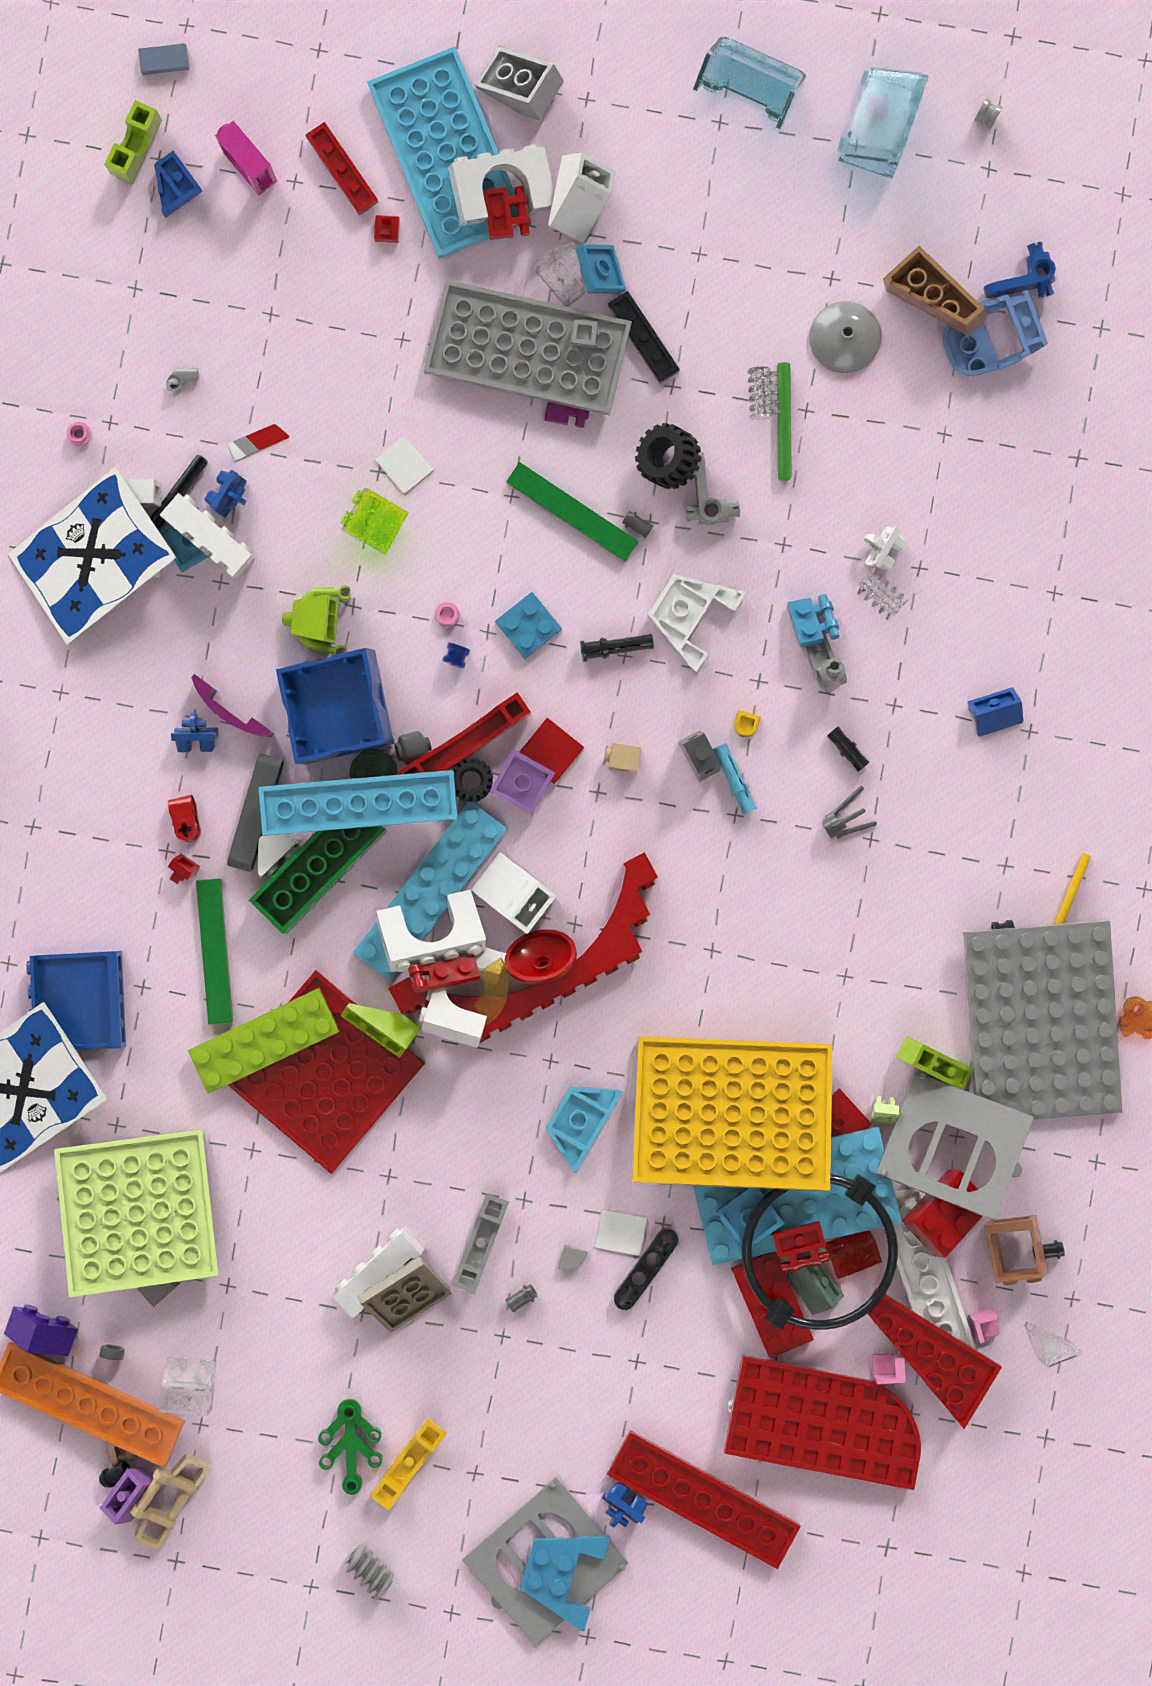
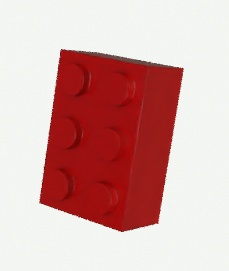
[901,1169,983,1258]

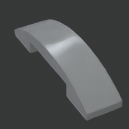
[452,1193,509,1294]

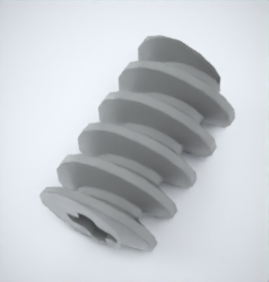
[341,1544,394,1601]

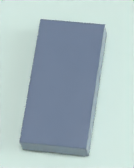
[138,43,189,75]

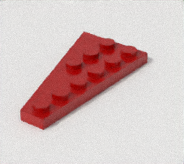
[867,1288,1002,1430]

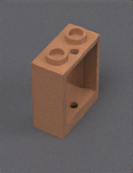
[984,1215,1048,1285]

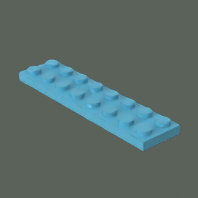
[259,770,458,836]
[353,802,508,982]

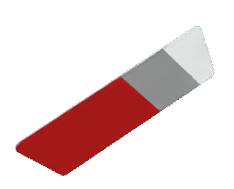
[228,424,290,460]

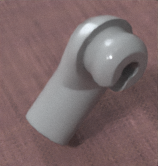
[166,368,199,392]

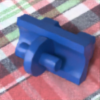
[205,470,247,518]
[171,713,219,752]
[601,1482,648,1528]

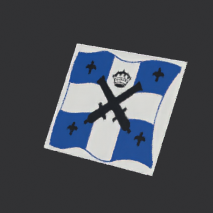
[8,467,176,645]
[0,1002,108,1173]

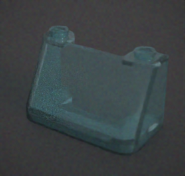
[837,67,929,179]

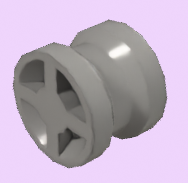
[974,98,1003,129]

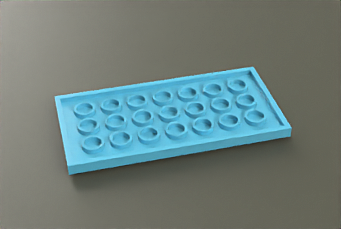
[367,46,518,259]
[693,1127,902,1266]

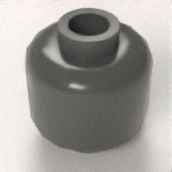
[394,731,432,765]

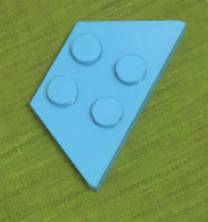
[545,1086,623,1173]

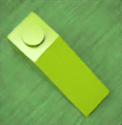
[341,1003,421,1058]
[896,1036,973,1090]

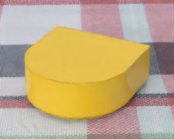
[734,710,761,737]

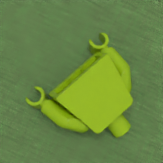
[282,585,351,655]

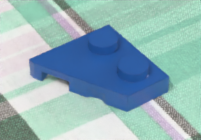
[154,150,203,218]

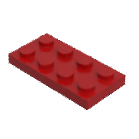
[731,1251,814,1359]

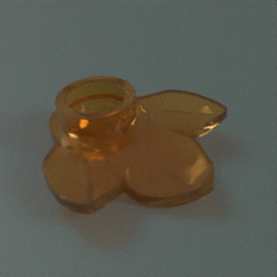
[1119,996,1152,1039]

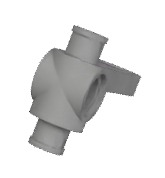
[686,452,740,526]
[803,634,847,692]

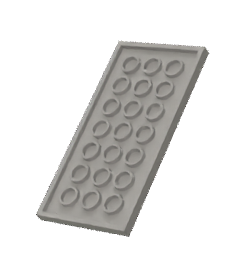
[424,280,632,416]

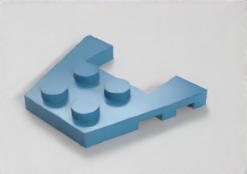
[520,1535,610,1631]

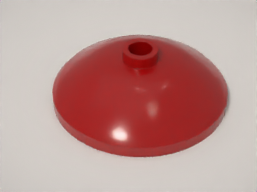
[505,929,577,984]

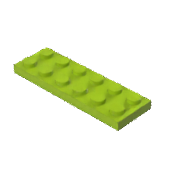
[187,988,340,1094]

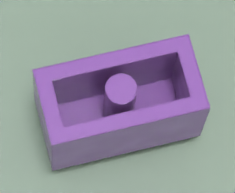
[100,1467,154,1524]

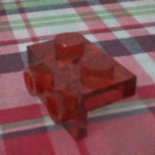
[825,1230,882,1279]

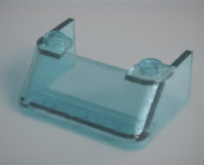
[693,37,806,129]

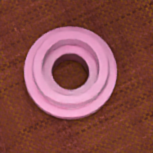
[67,422,91,446]

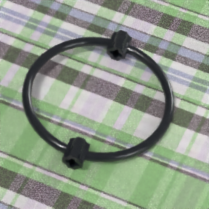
[742,1173,898,1330]

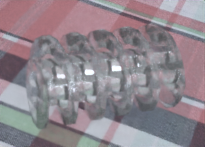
[747,366,780,420]
[857,567,909,620]

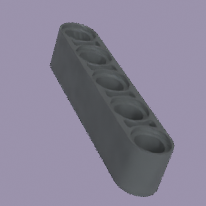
[227,753,284,872]

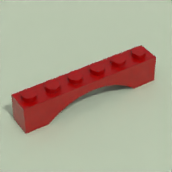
[397,692,532,775]

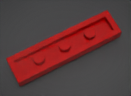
[305,122,379,216]

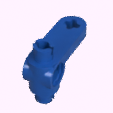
[983,242,1056,298]

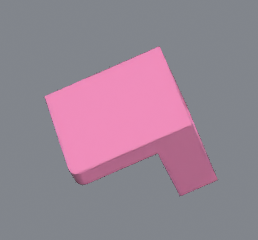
[969,1309,1000,1344]
[872,1353,906,1384]

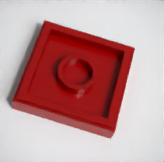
[519,717,584,785]

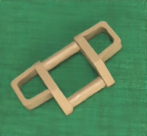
[130,1454,209,1550]

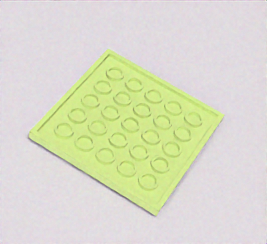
[54,1129,219,1297]

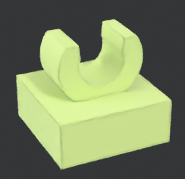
[871,1096,899,1125]

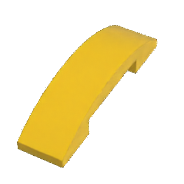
[370,1418,447,1511]

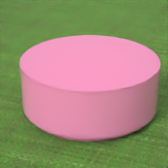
[435,602,459,627]

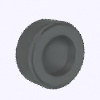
[99,1344,125,1360]

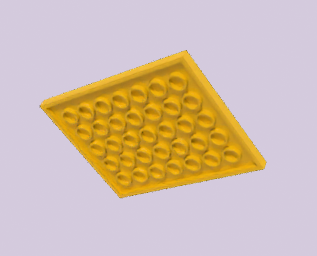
[632,1036,833,1192]

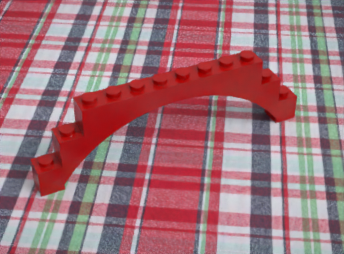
[388,852,658,1043]

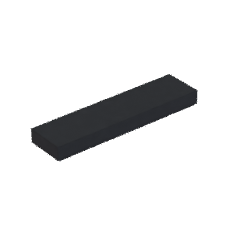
[608,290,680,384]

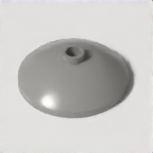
[809,301,881,373]

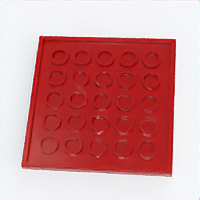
[228,970,425,1174]

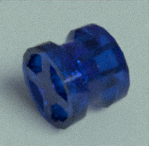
[442,642,471,669]

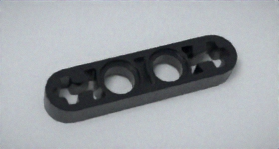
[614,1228,678,1310]

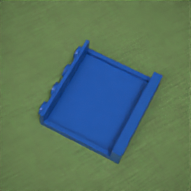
[26,951,126,1050]

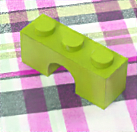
[104,100,162,184]

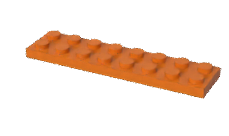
[0,1342,186,1468]

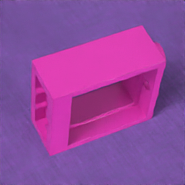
[215,120,277,196]

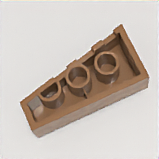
[883,246,986,336]

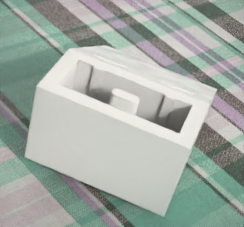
[548,152,615,243]
[471,852,557,934]

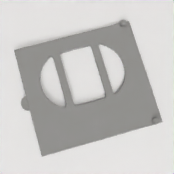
[876,1072,1034,1221]
[462,1478,628,1646]

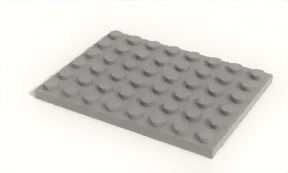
[963,920,1122,1120]

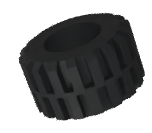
[635,423,702,489]

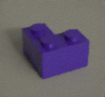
[4,1305,78,1356]

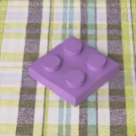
[490,749,556,815]

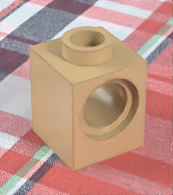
[605,743,641,773]

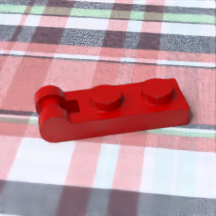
[408,954,480,993]

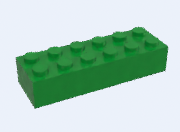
[248,826,387,934]

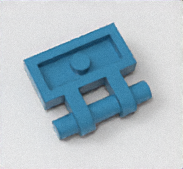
[787,594,840,648]

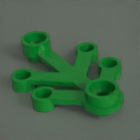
[318,1399,383,1495]

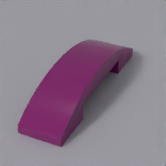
[191,674,274,737]

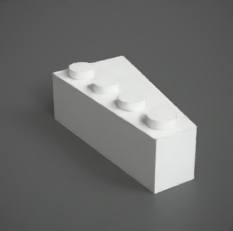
[160,493,254,580]
[333,1227,425,1319]

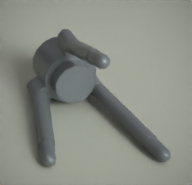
[822,786,877,839]

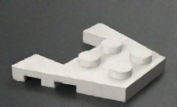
[648,574,746,673]

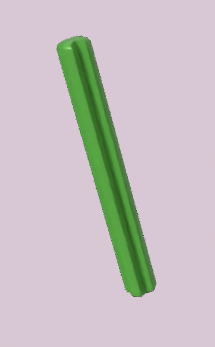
[777,362,792,481]

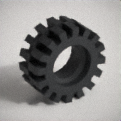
[452,758,493,802]

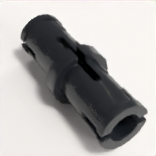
[827,726,869,772]

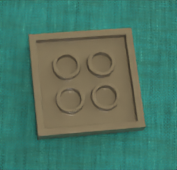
[357,1257,452,1332]

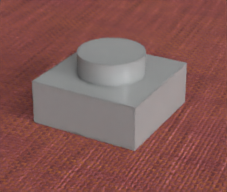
[571,319,598,348]

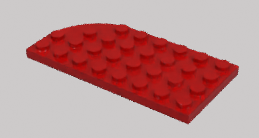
[723,1355,921,1490]

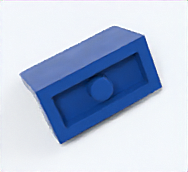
[967,687,1024,737]

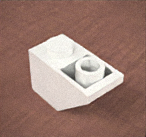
[258,834,299,877]

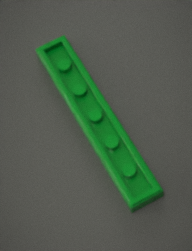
[506,462,638,562]
[196,878,233,1024]

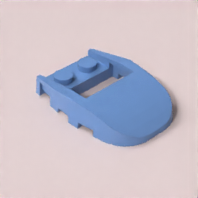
[942,290,1048,376]

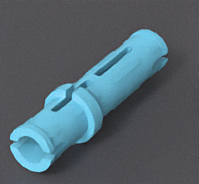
[713,743,757,814]

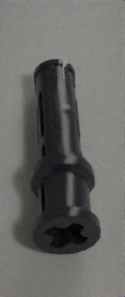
[580,634,654,662]

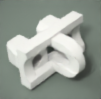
[864,526,907,571]

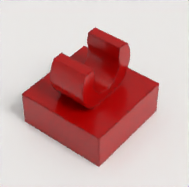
[374,215,400,243]
[168,853,201,885]

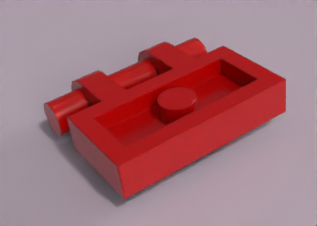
[483,186,531,240]
[772,1221,830,1272]

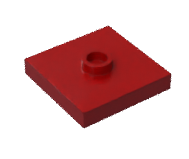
[831,1088,872,1137]

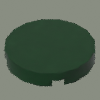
[349,749,398,779]

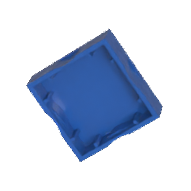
[276,648,394,765]

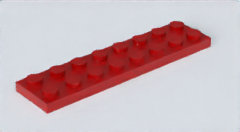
[607,1430,801,1570]

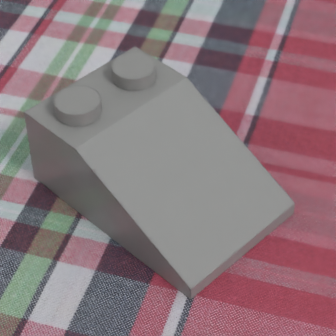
[475,46,564,121]

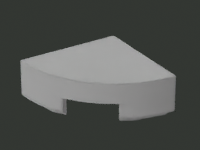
[558,1245,588,1270]

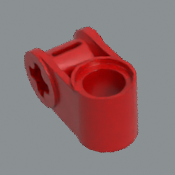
[167,794,201,842]

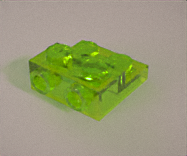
[340,488,409,554]

